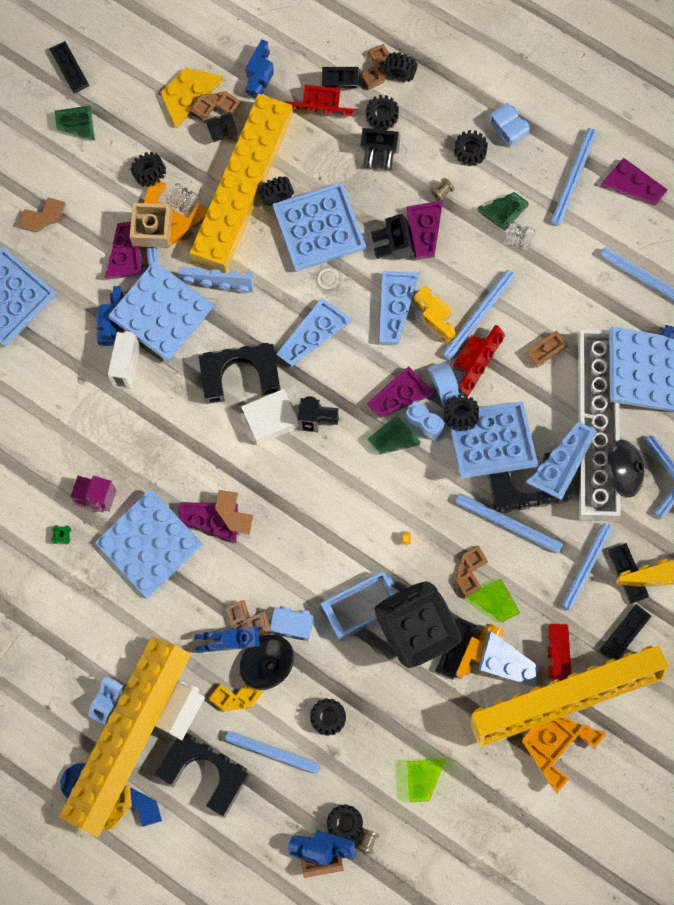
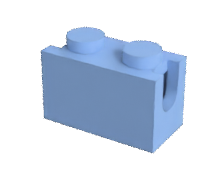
[270,606,314,642]

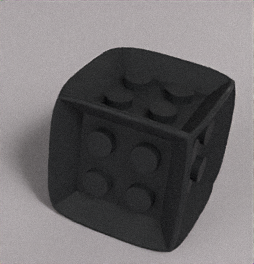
[374,581,461,668]

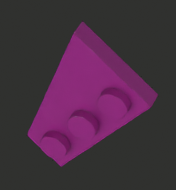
[600,158,668,206]
[406,200,443,260]
[105,222,143,280]
[367,366,435,418]
[179,502,238,543]

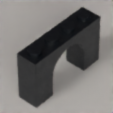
[198,343,281,404]
[487,452,573,513]
[155,733,250,818]

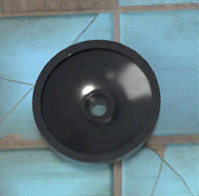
[608,440,644,498]
[239,635,295,690]

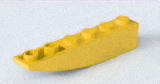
[615,559,674,587]

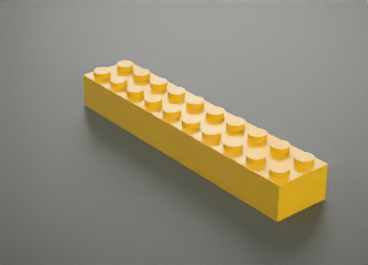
[190,94,293,273]
[58,637,191,837]
[470,645,669,748]

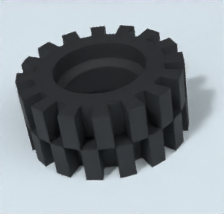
[383,52,418,82]
[366,95,399,130]
[454,130,488,166]
[130,152,166,187]
[258,176,294,206]
[444,394,479,431]
[310,698,346,736]
[326,804,363,841]

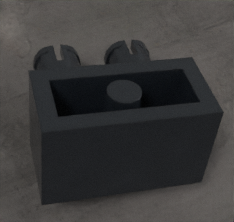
[360,128,401,170]
[371,213,415,260]
[298,396,339,433]

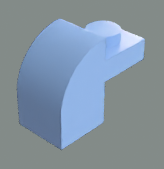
[428,361,459,408]
[88,676,123,725]

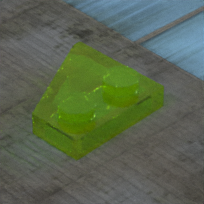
[468,579,520,623]
[407,759,446,803]

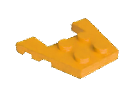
[144,181,209,248]
[522,716,607,794]

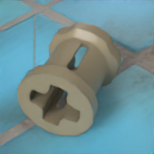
[430,178,455,201]
[356,828,379,854]

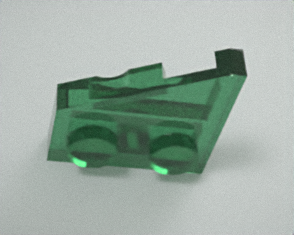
[55,105,95,140]
[477,192,529,231]
[368,415,421,455]

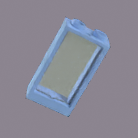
[321,571,398,641]

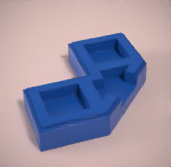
[129,788,162,827]

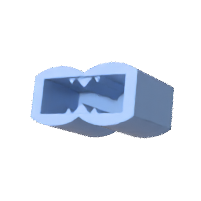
[489,103,529,147]
[406,401,445,441]

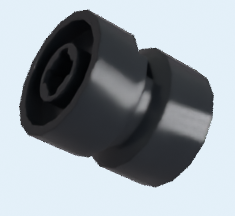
[206,112,238,142]

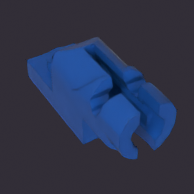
[245,39,274,99]
[96,286,123,346]
[194,627,260,653]
[288,830,356,866]

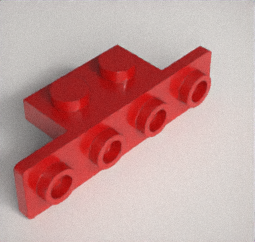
[284,85,357,116]
[453,325,505,396]
[547,624,572,681]

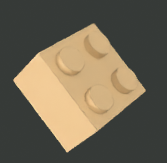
[130,203,172,248]

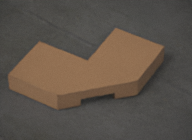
[360,44,389,90]
[190,91,241,121]
[18,197,66,232]
[215,490,254,535]
[455,545,488,598]
[226,600,271,636]

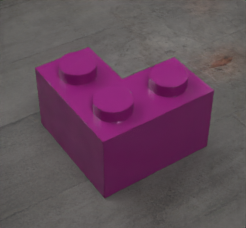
[70,475,117,513]

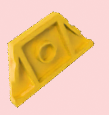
[161,67,224,128]

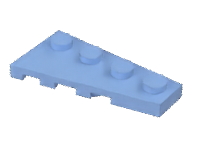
[179,267,255,293]
[379,271,420,345]
[276,298,352,367]
[526,422,597,500]

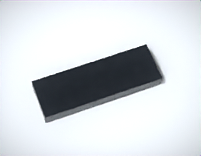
[49,41,89,94]
[608,543,649,605]
[600,604,652,660]
[435,617,477,680]

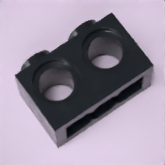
[322,67,361,88]

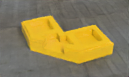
[208,683,264,712]
[102,785,132,830]

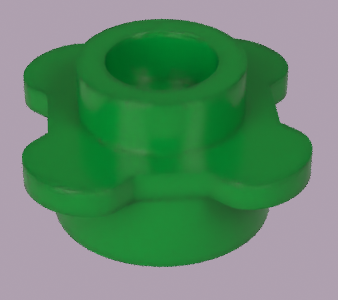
[51,525,71,544]

